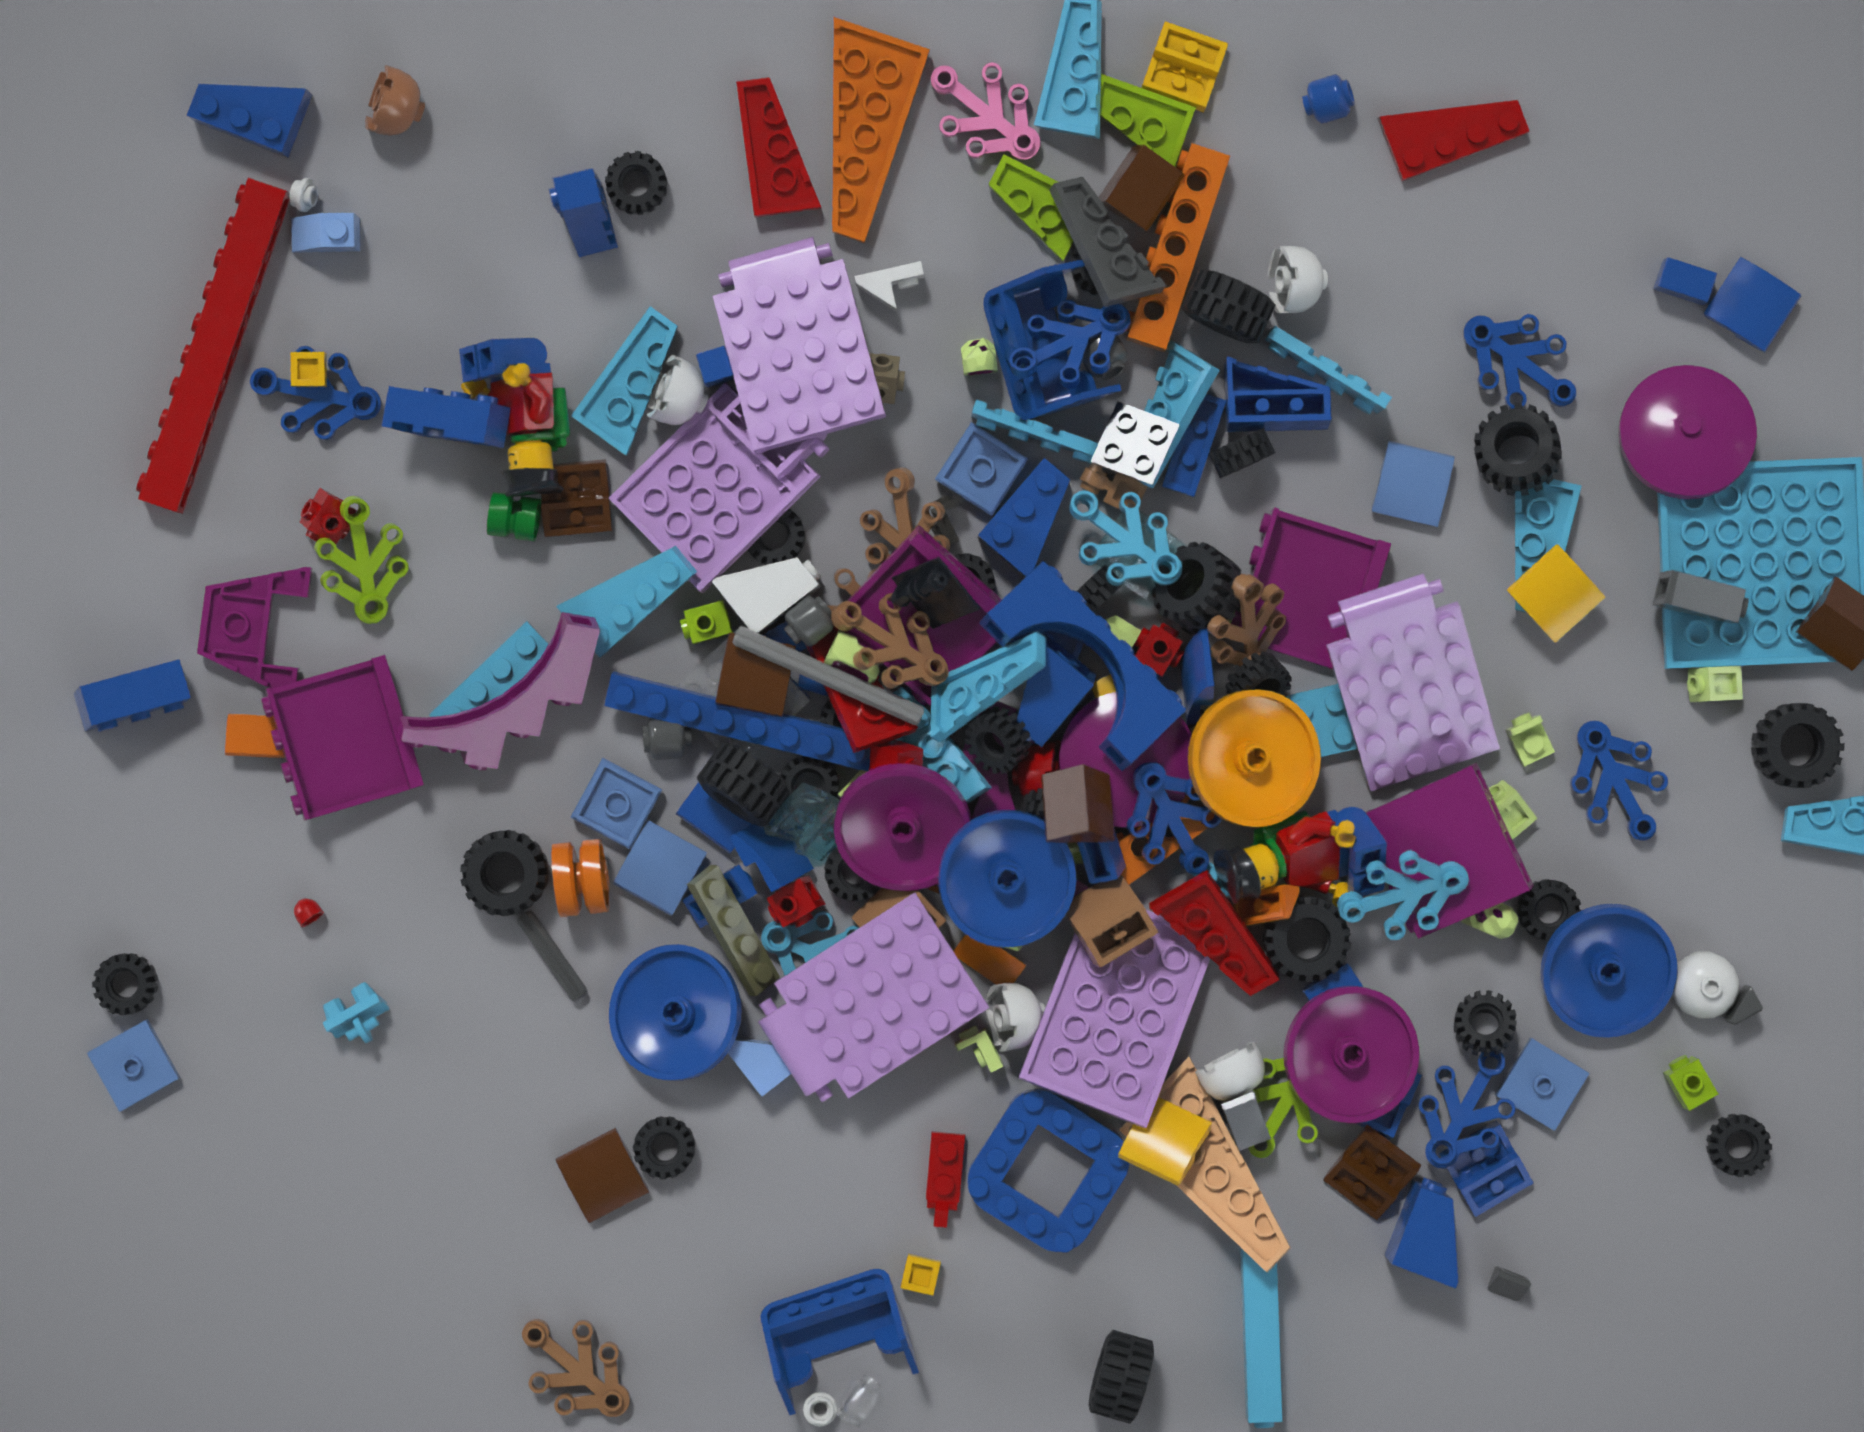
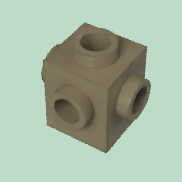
[869,353,905,404]

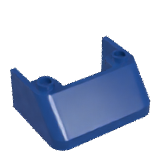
[983,260,1122,420]
[760,1269,919,1416]

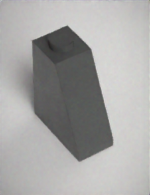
[1652,570,1749,624]

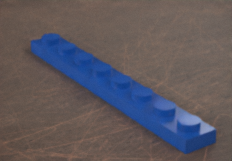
[604,671,871,772]

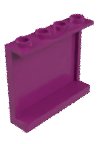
[1231,507,1391,669]
[838,525,1002,706]
[261,655,424,821]
[1366,762,1534,939]

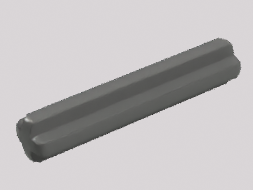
[517,911,587,1000]

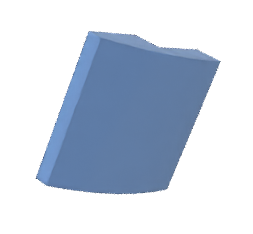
[1372,441,1455,527]
[613,820,707,916]

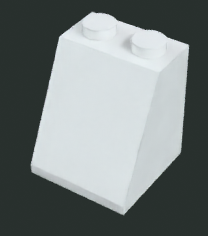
[712,557,821,634]

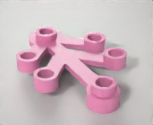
[931,62,1040,160]

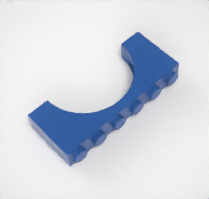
[979,561,1186,771]

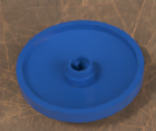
[938,810,1076,947]
[1540,904,1678,1038]
[609,944,741,1081]

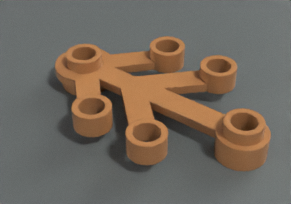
[860,467,950,564]
[1207,574,1286,666]
[831,593,948,689]
[522,1319,630,1417]

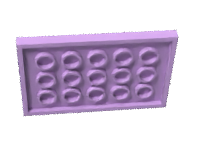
[1018,909,1210,1129]

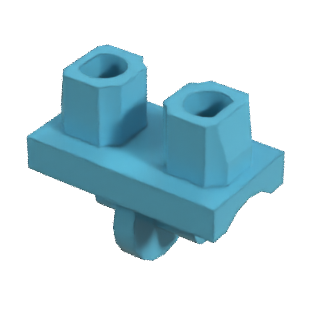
[322,982,390,1043]

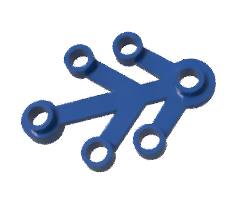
[1009,300,1131,389]
[1463,314,1576,409]
[250,346,382,440]
[1570,721,1668,841]
[1127,762,1221,875]
[1418,1051,1516,1169]

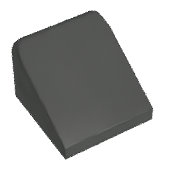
[1724,984,1763,1025]
[1487,1266,1531,1301]

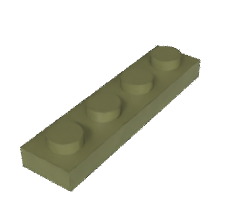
[686,865,780,996]

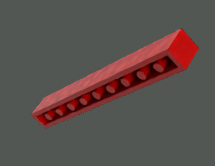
[136,178,290,514]

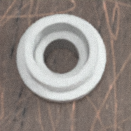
[289,178,318,212]
[803,1392,837,1427]

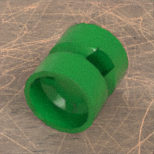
[487,492,541,542]

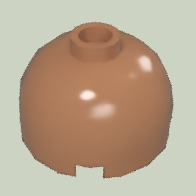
[365,65,425,136]

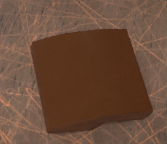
[541,459,612,537]
[715,632,796,717]
[1323,1125,1421,1220]
[556,1128,649,1223]

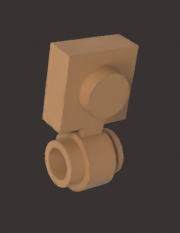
[1080,463,1148,509]

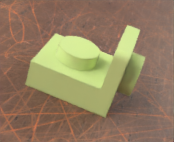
[1687,666,1743,702]
[1506,712,1555,767]
[1489,780,1538,840]
[955,1026,1003,1073]

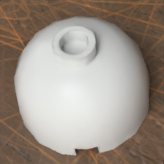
[1268,246,1328,313]
[647,355,708,425]
[1672,951,1739,1019]
[986,983,1045,1052]
[1195,1041,1265,1101]

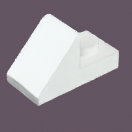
[855,261,924,312]

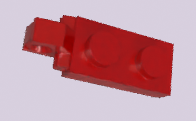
[926,1131,965,1228]

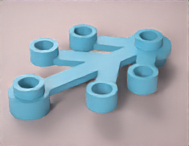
[1069,490,1182,586]
[1337,851,1469,940]
[761,911,860,976]

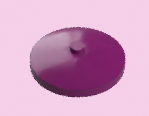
[1618,365,1757,499]
[1059,692,1192,827]
[834,764,971,891]
[1283,986,1419,1123]

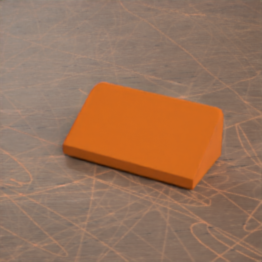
[225,714,285,758]
[1233,884,1300,926]
[953,934,1027,984]

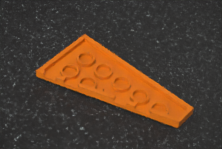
[832,17,930,243]

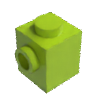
[680,600,733,644]
[1663,1055,1718,1111]

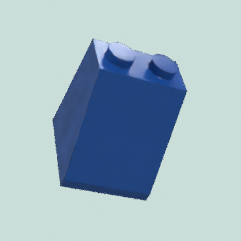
[1016,632,1096,747]
[1384,1177,1458,1289]

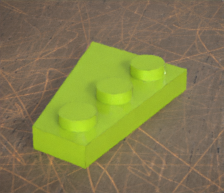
[1100,74,1196,167]
[988,154,1074,262]

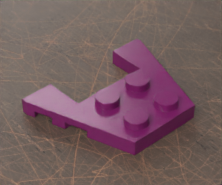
[197,567,313,688]

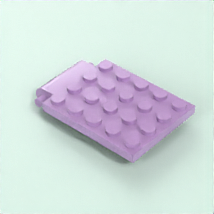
[713,237,886,454]
[609,383,829,594]
[1326,574,1500,791]
[758,892,989,1102]

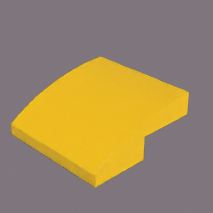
[1141,21,1229,113]
[1507,544,1605,643]
[1118,1097,1212,1186]

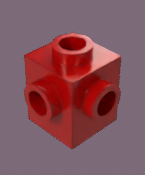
[299,487,357,545]
[1134,622,1184,677]
[766,875,826,928]

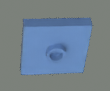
[935,422,1028,516]
[570,758,663,849]
[87,1019,181,1112]
[1495,1037,1590,1131]

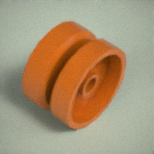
[551,839,610,917]

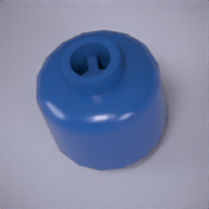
[1302,74,1355,124]

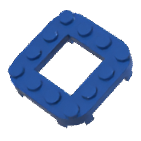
[968,1088,1129,1253]

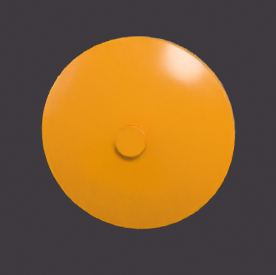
[1188,690,1321,827]

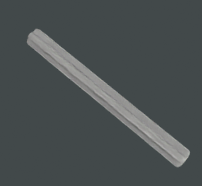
[733,627,924,725]

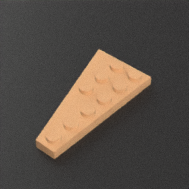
[1119,1056,1291,1273]

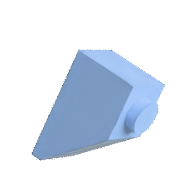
[291,213,360,253]
[728,1038,791,1096]

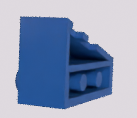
[187,84,313,158]
[549,168,618,257]
[1224,356,1332,432]
[381,386,511,448]
[978,458,1070,578]
[73,659,191,732]

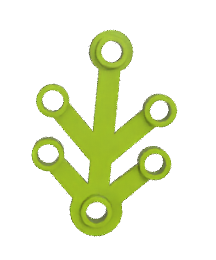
[314,496,409,624]
[1248,1057,1318,1158]

